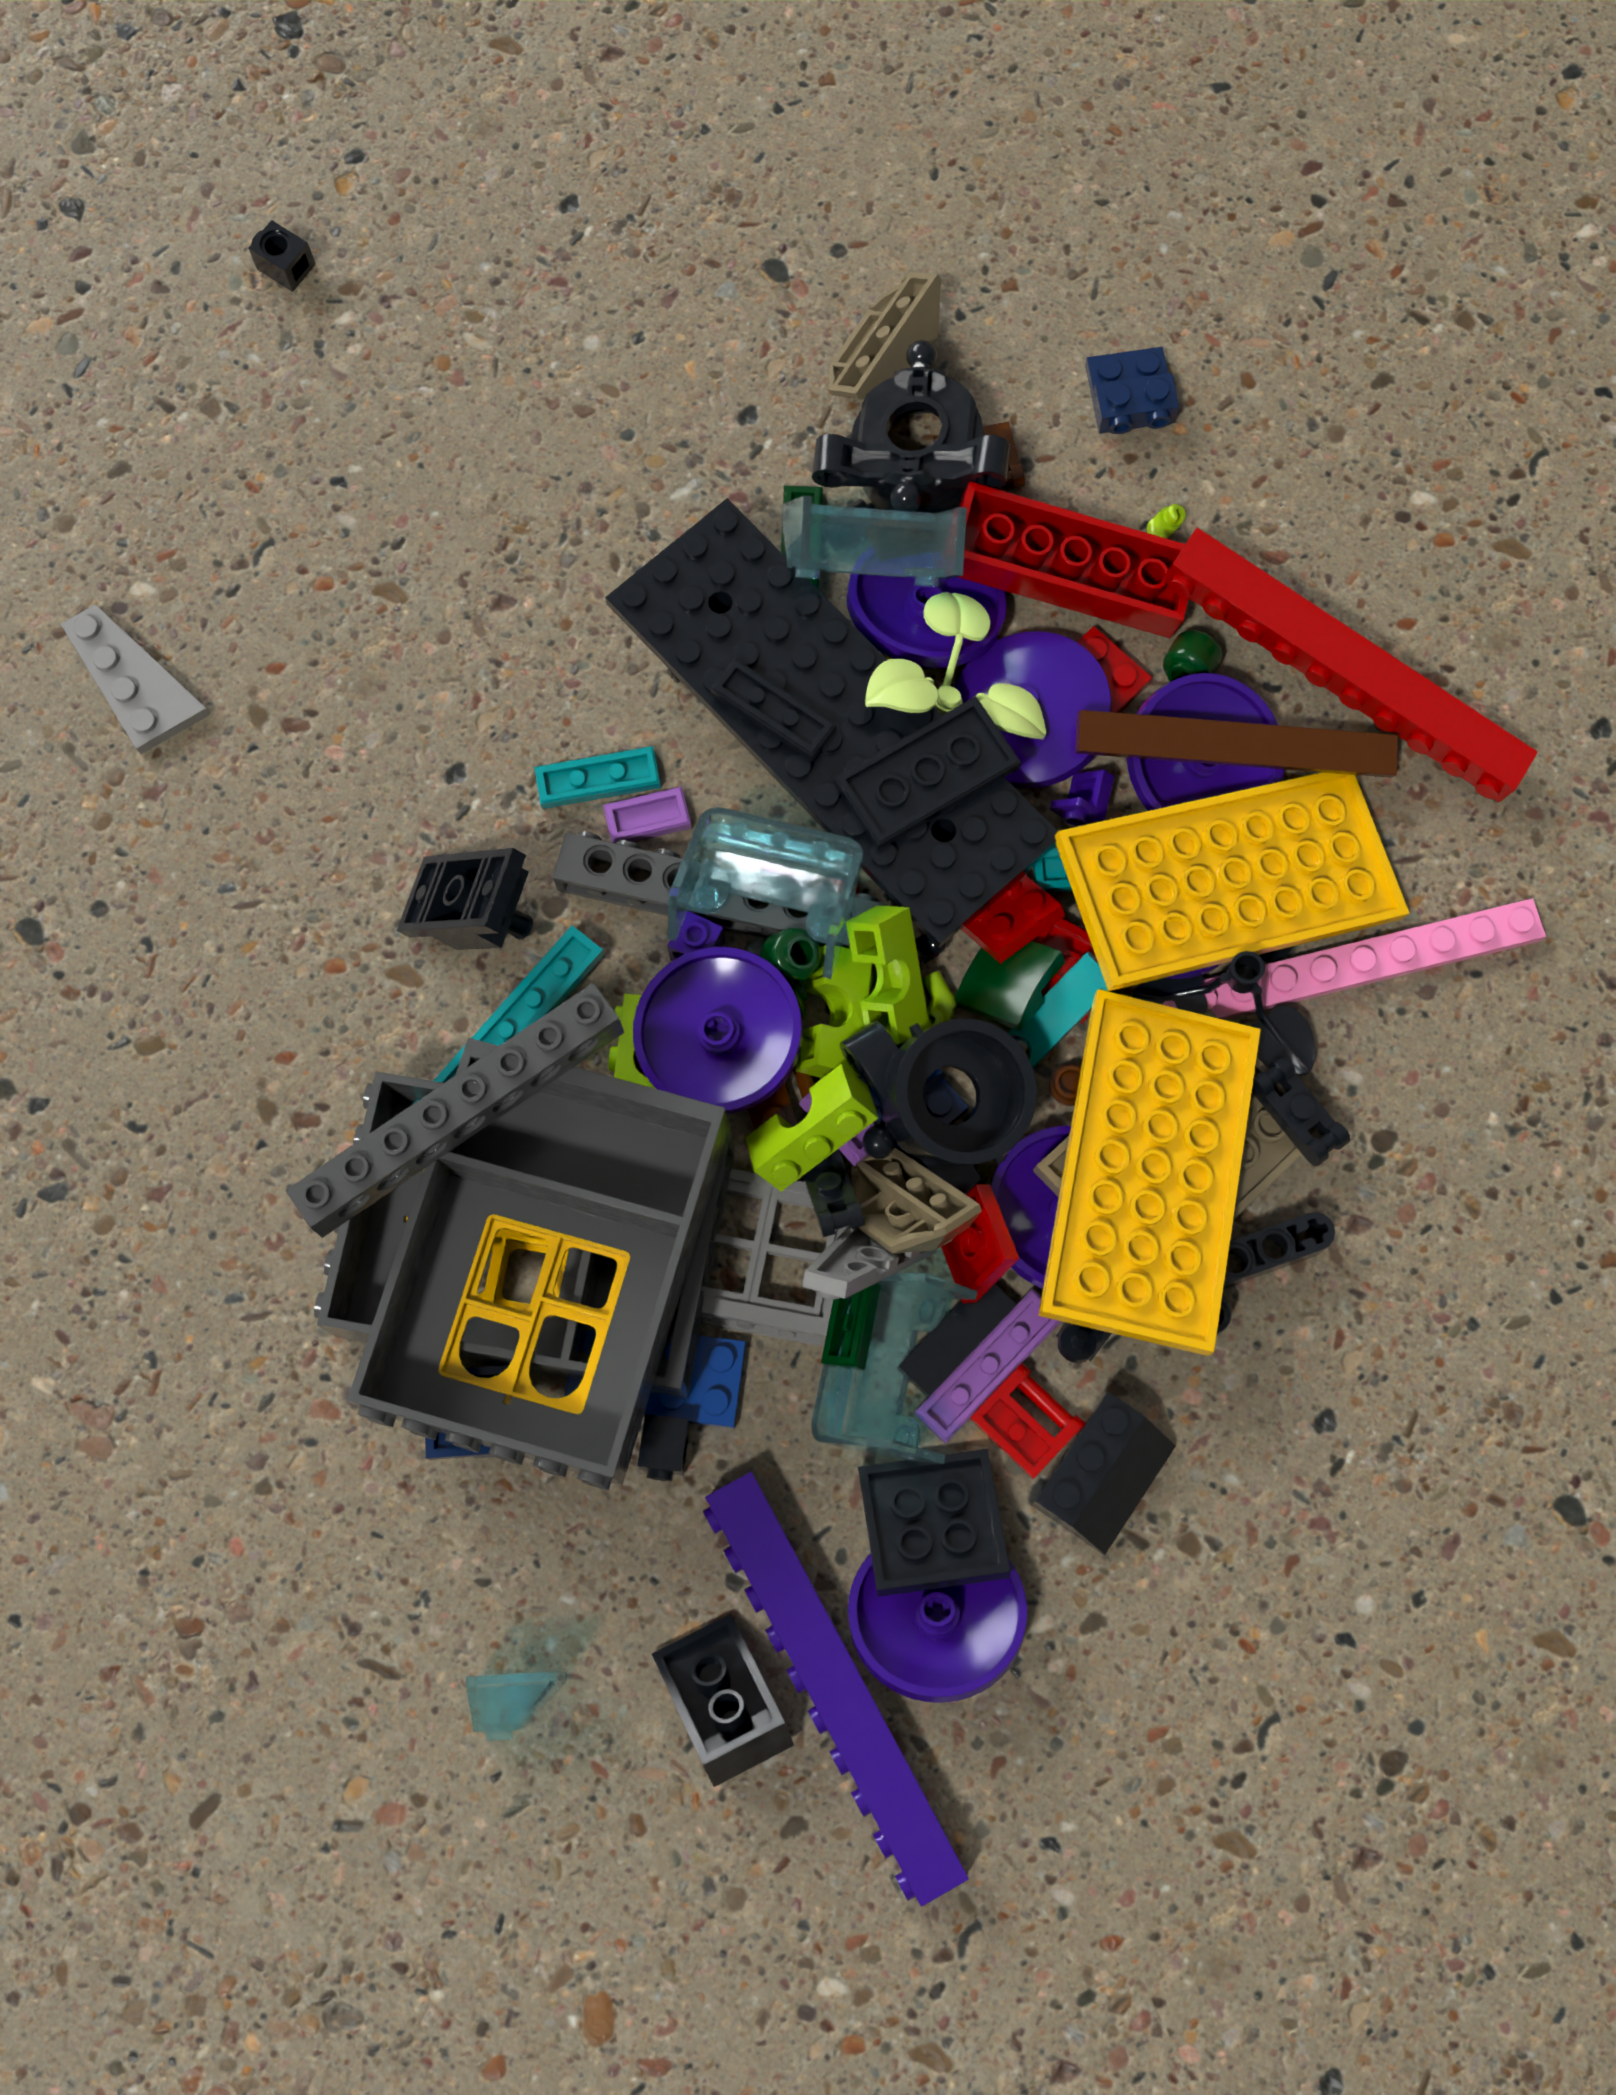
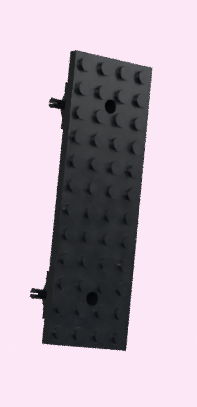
[605,498,1058,948]

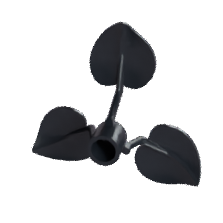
[1133,946,1315,1075]

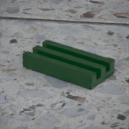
[821,1283,881,1370]

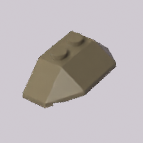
[828,271,941,399]
[850,1147,982,1254]

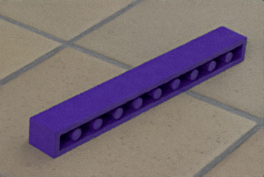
[702,1471,969,1907]

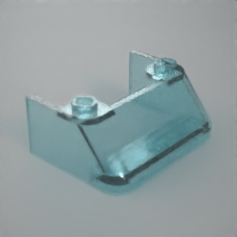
[782,496,967,587]
[667,807,863,979]
[811,1273,977,1464]

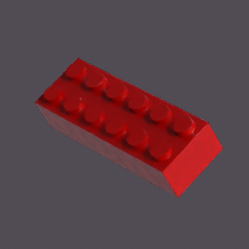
[942,481,1189,638]

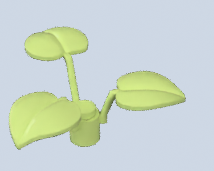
[865,592,1046,740]

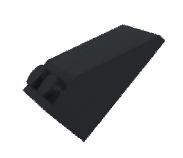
[652,1614,794,1787]

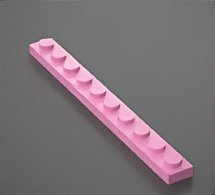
[1162,898,1546,1020]

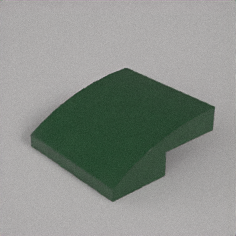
[954,941,1065,1031]

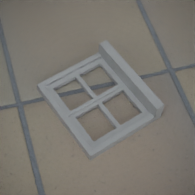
[676,1169,848,1347]

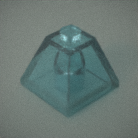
[466,1671,567,1741]

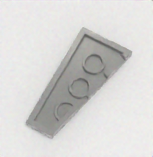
[61,604,210,755]
[802,1225,937,1299]

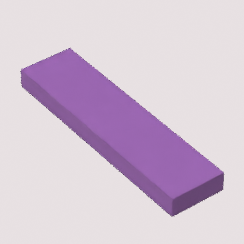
[914,1289,1062,1444]

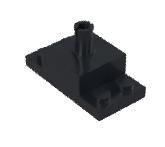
[396,848,533,950]

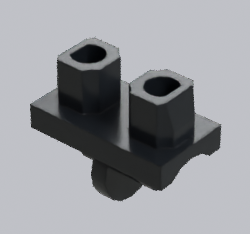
[1056,1322,1112,1363]

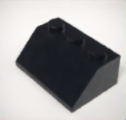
[1031,1392,1176,1555]

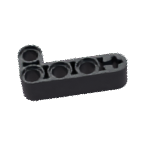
[1217,1212,1335,1336]

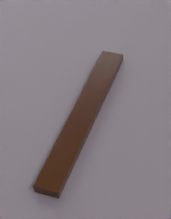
[1075,710,1398,778]

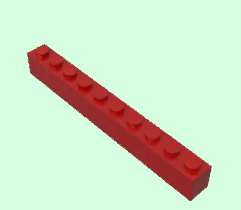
[1162,527,1538,802]

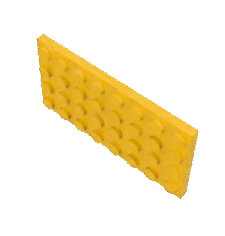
[1055,772,1410,991]
[1038,989,1261,1356]

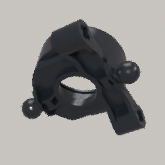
[812,340,1010,518]
[839,1019,1037,1195]

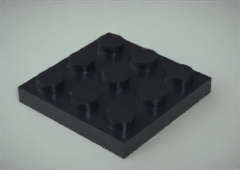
[858,1449,1010,1597]

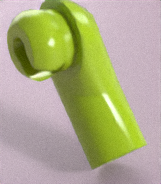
[1146,504,1186,539]
[922,970,957,1028]

